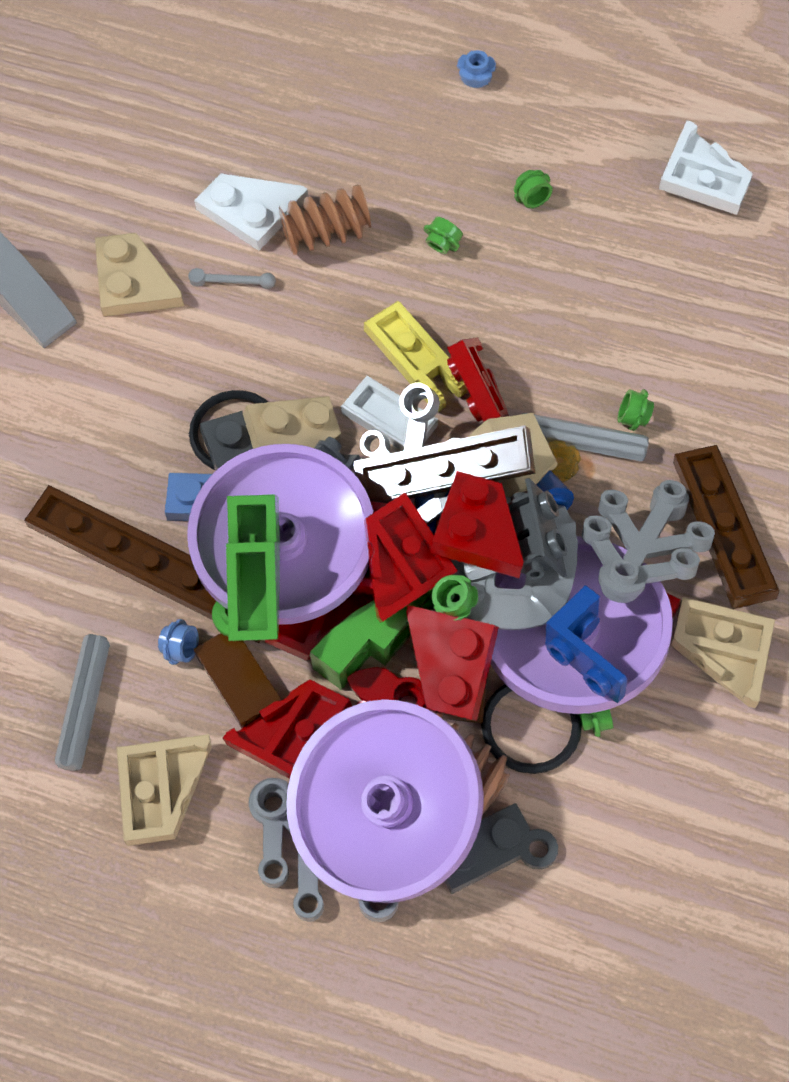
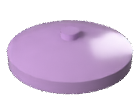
[187,444,373,625]
[491,536,673,714]
[287,700,484,903]

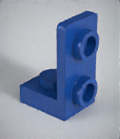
[545,585,627,703]

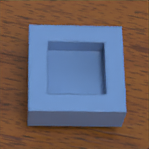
[165,473,212,521]

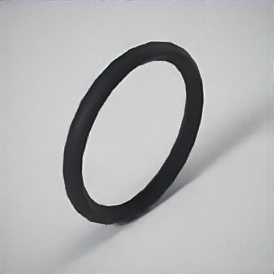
[189,390,268,470]
[481,684,582,774]

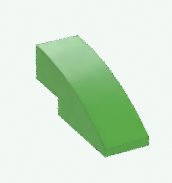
[226,494,280,641]
[310,588,434,690]

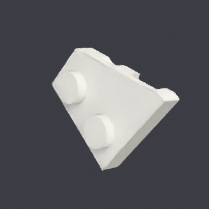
[659,120,753,215]
[194,174,308,251]

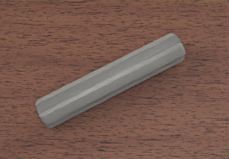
[523,413,649,461]
[55,634,110,771]

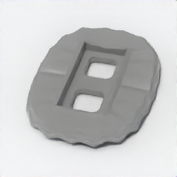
[450,496,578,630]

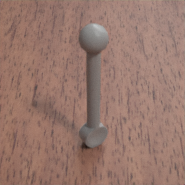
[189,268,276,289]

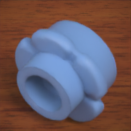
[457,50,496,88]
[158,619,199,665]

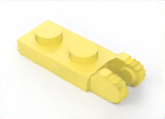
[364,301,468,412]

